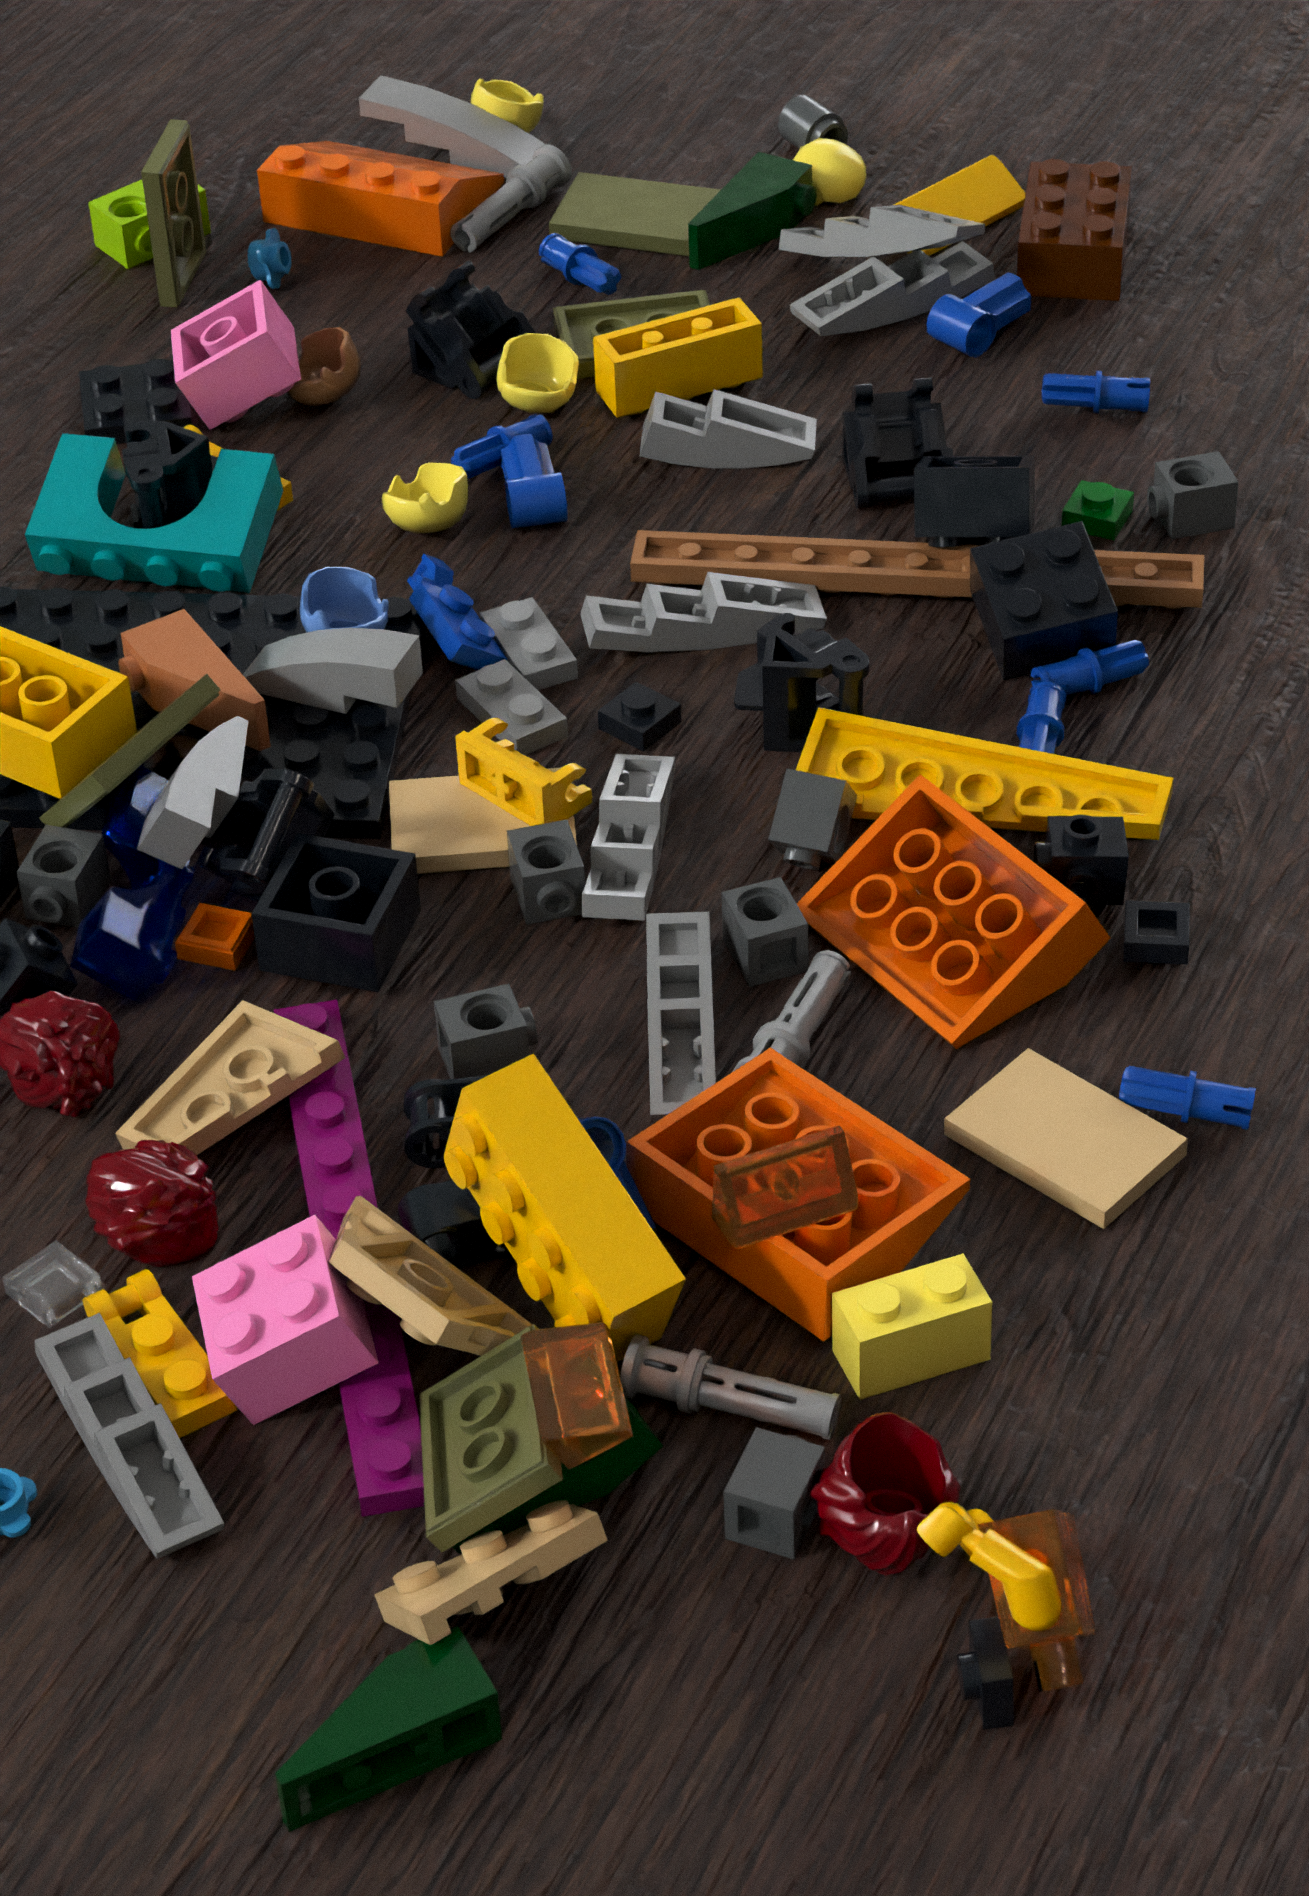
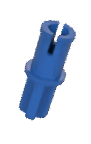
[539,233,621,295]
[1041,371,1150,413]
[451,414,553,479]
[1031,640,1149,696]
[1017,681,1066,754]
[1119,1066,1256,1130]

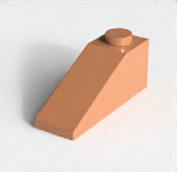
[118,609,271,751]

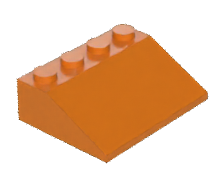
[257,141,504,257]
[797,774,1111,1050]
[626,1047,971,1342]

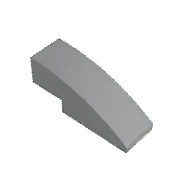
[639,389,817,469]
[243,628,423,714]
[137,716,248,869]

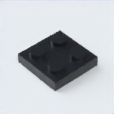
[79,359,192,444]

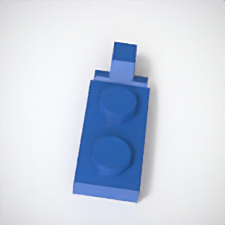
[407,554,508,670]

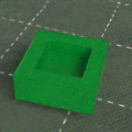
[1062,480,1134,541]

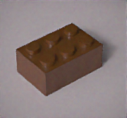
[1017,159,1132,301]

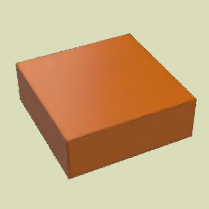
[175,903,255,971]

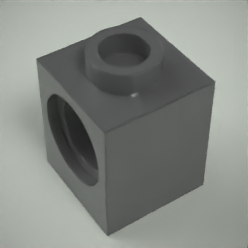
[1147,451,1239,540]
[768,769,857,870]
[507,820,585,925]
[17,825,111,928]
[721,877,809,987]
[434,984,538,1079]
[723,1427,825,1559]

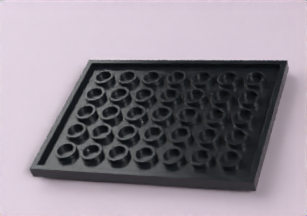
[0,586,427,839]

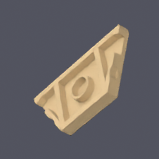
[328,1196,563,1365]

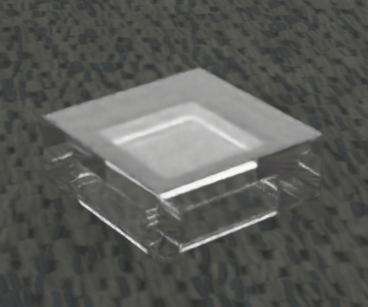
[2,1240,102,1328]

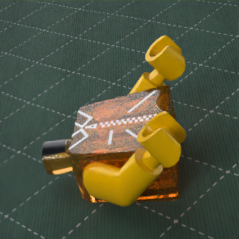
[917,1502,1095,1692]

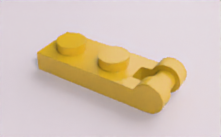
[83,1269,238,1438]

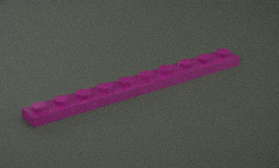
[273,1000,424,1517]

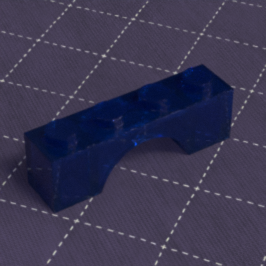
[70,765,195,1001]

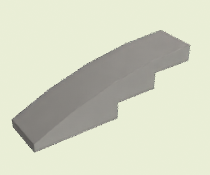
[359,75,545,178]
[778,205,985,257]
[790,241,995,336]
[580,572,827,652]
[582,754,675,920]
[646,911,716,1121]
[35,1313,224,1559]

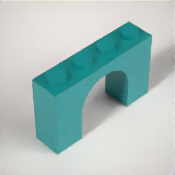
[25,433,283,593]

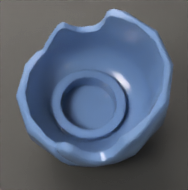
[300,567,389,632]

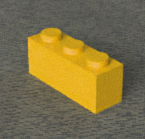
[593,297,763,418]

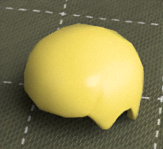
[471,79,543,133]
[793,138,866,206]
[496,333,579,414]
[382,463,468,534]

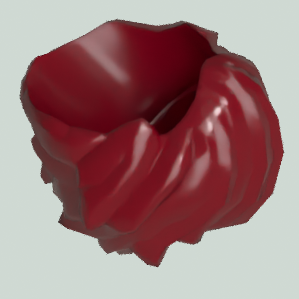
[0,991,120,1117]
[85,1140,218,1267]
[810,1412,961,1576]

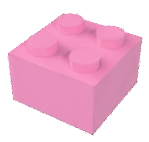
[171,279,301,430]
[192,1215,379,1425]

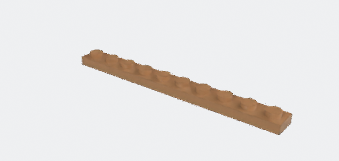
[630,530,1204,609]

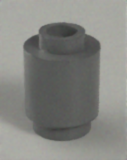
[778,95,848,149]

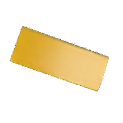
[894,155,1026,256]

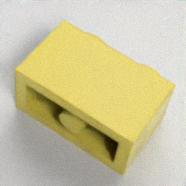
[832,1254,992,1400]

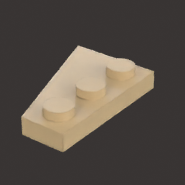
[115,1000,345,1155]
[374,1500,608,1645]

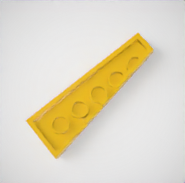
[796,707,1174,840]

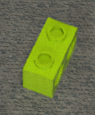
[88,180,211,269]

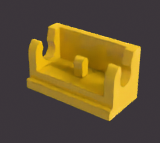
[455,717,592,826]

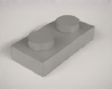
[480,597,578,690]
[455,659,568,755]

